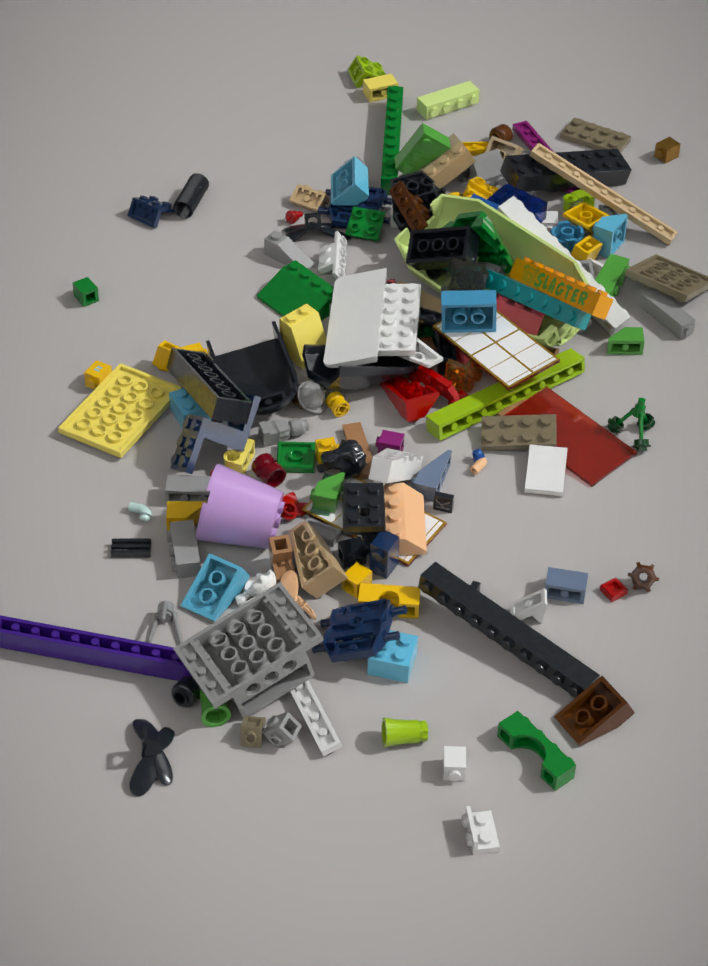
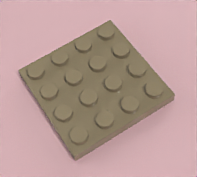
[625,254,708,302]

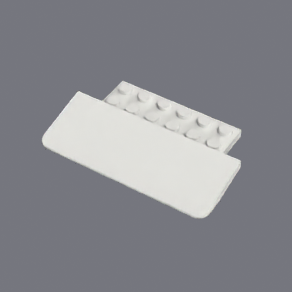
[323,268,421,368]

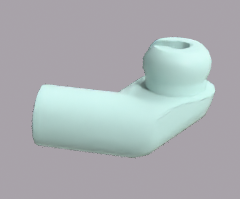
[128,502,152,522]

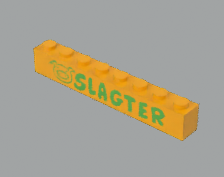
[509,256,614,320]

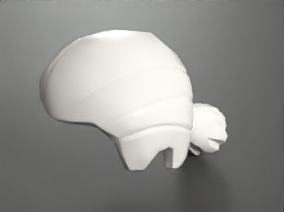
[235,569,276,607]

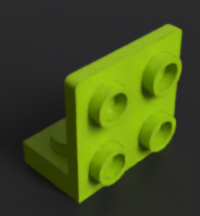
[347,55,387,88]

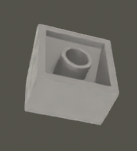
[469,149,506,186]

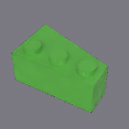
[394,123,451,175]

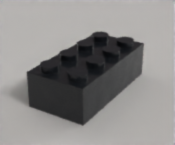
[406,226,480,270]

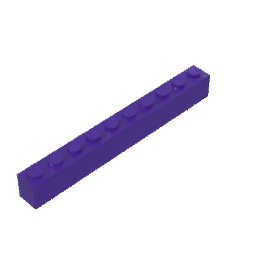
[0,615,192,681]

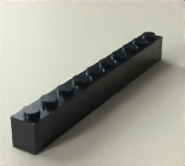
[418,561,600,698]

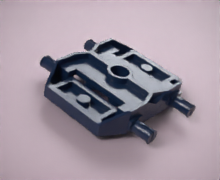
[318,187,392,228]
[312,598,407,663]

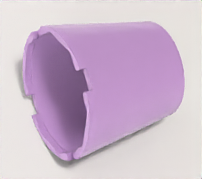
[196,464,285,549]

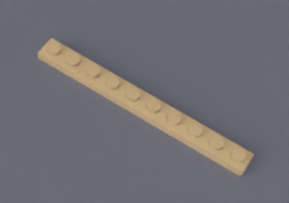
[529,143,678,245]

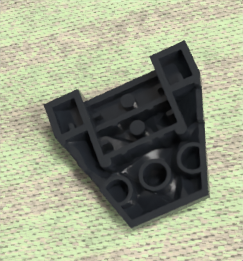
[391,170,446,233]

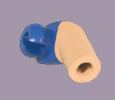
[470,449,487,475]

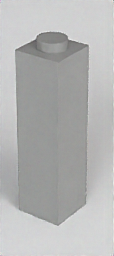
[639,288,696,339]

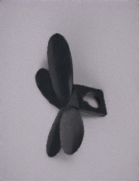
[283,212,351,241]
[129,719,174,796]

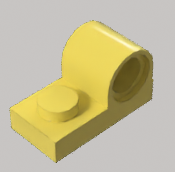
[223,439,255,474]

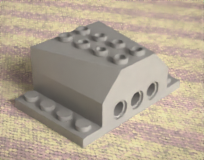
[173,582,324,719]

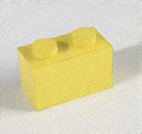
[363,74,398,102]

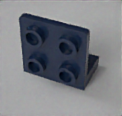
[127,195,174,228]

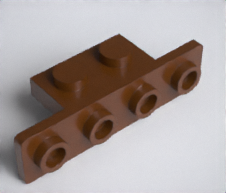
[389,180,430,230]

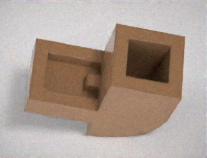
[268,534,295,584]

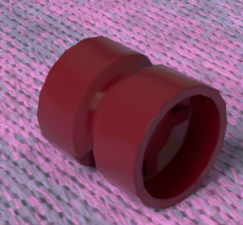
[251,453,286,488]

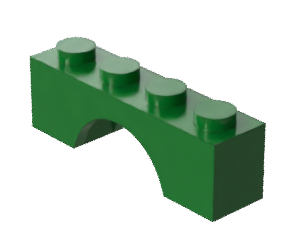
[497,711,576,791]

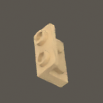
[289,184,329,213]

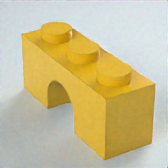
[358,583,420,619]

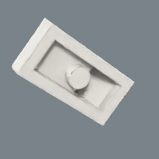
[510,588,547,624]

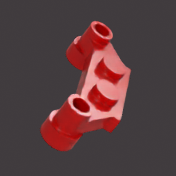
[408,365,469,405]

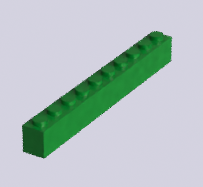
[381,86,403,195]

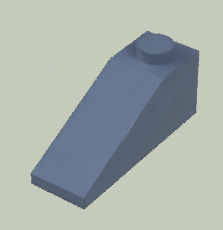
[411,450,452,502]

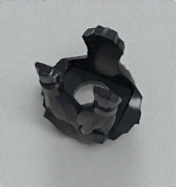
[316,439,367,480]

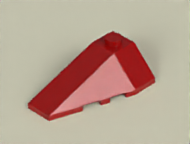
[380,376,440,422]

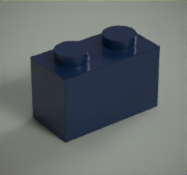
[370,531,400,579]

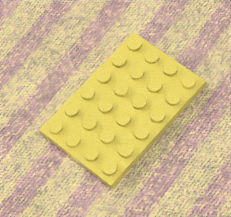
[58,363,182,458]

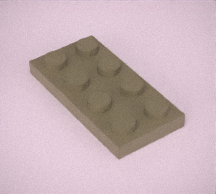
[560,118,631,153]
[481,414,557,451]

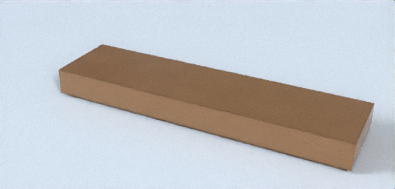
[342,422,373,480]

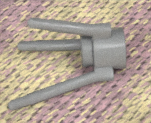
[147,601,183,644]

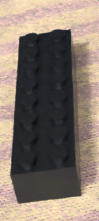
[500,149,632,193]
[167,348,253,425]

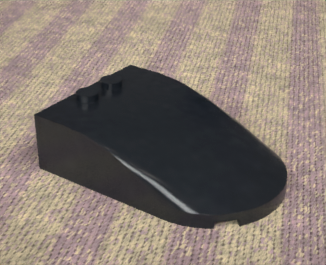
[206,321,298,415]

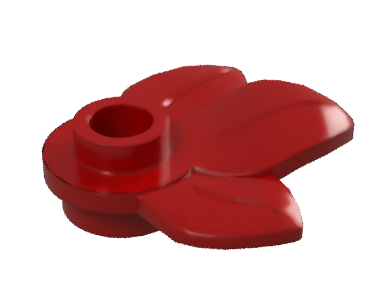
[279,492,308,520]

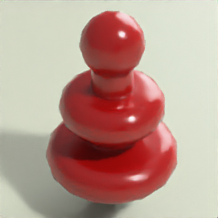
[285,210,303,224]

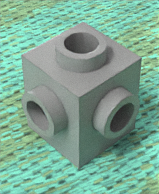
[263,712,302,747]

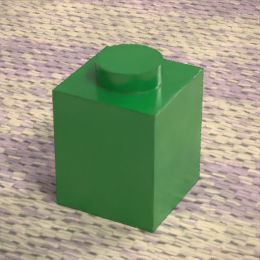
[72,277,99,307]

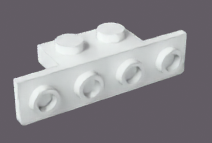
[318,231,347,280]

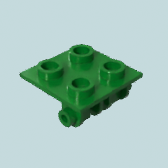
[345,206,386,242]

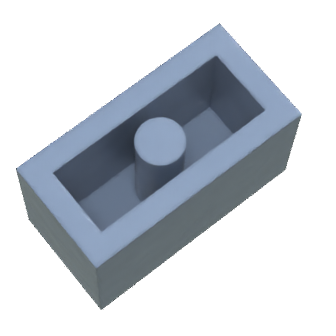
[545,567,588,604]

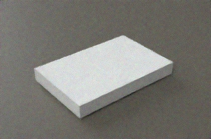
[524,444,567,496]

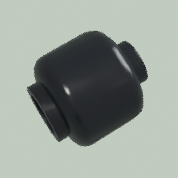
[171,676,201,707]

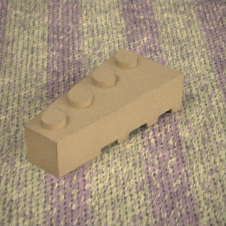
[289,520,348,599]

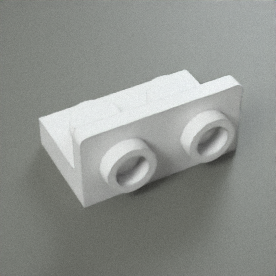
[461,806,500,855]

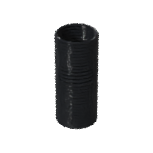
[173,173,209,218]

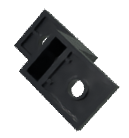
[342,483,385,535]

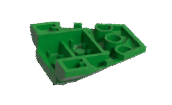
[442,211,514,273]

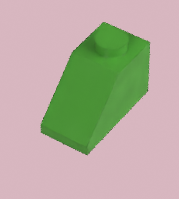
[607,327,645,355]
[310,472,345,513]

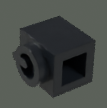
[338,537,369,569]

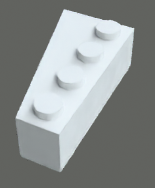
[369,448,423,485]

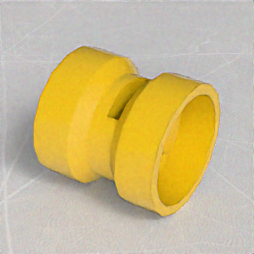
[325,392,350,417]

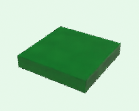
[277,442,315,473]

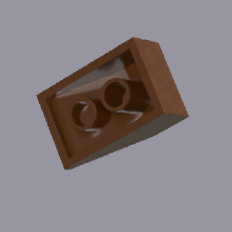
[554,676,635,746]

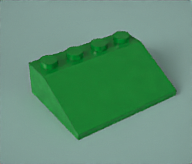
[257,260,334,321]

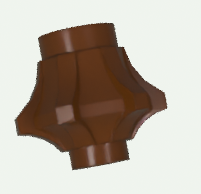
[628,562,659,592]

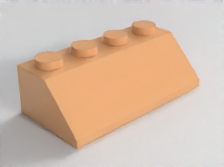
[384,483,427,555]

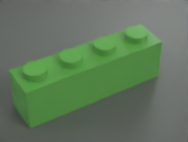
[595,253,631,298]

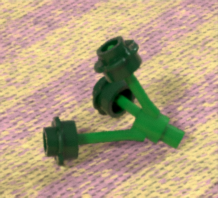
[607,398,655,451]

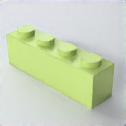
[417,81,480,120]

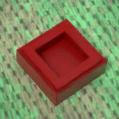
[599,577,628,602]

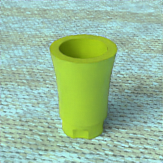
[381,717,428,748]

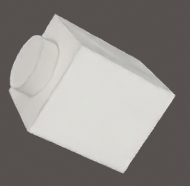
[443,746,466,781]

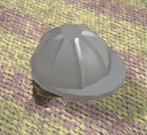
[292,381,327,414]

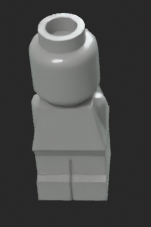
[258,418,309,447]

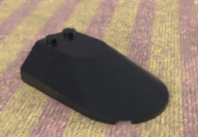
[302,344,419,392]

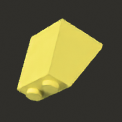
[279,304,326,369]

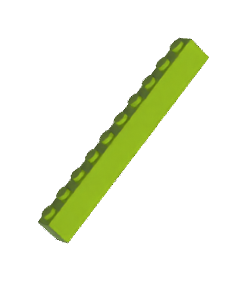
[426,348,585,441]

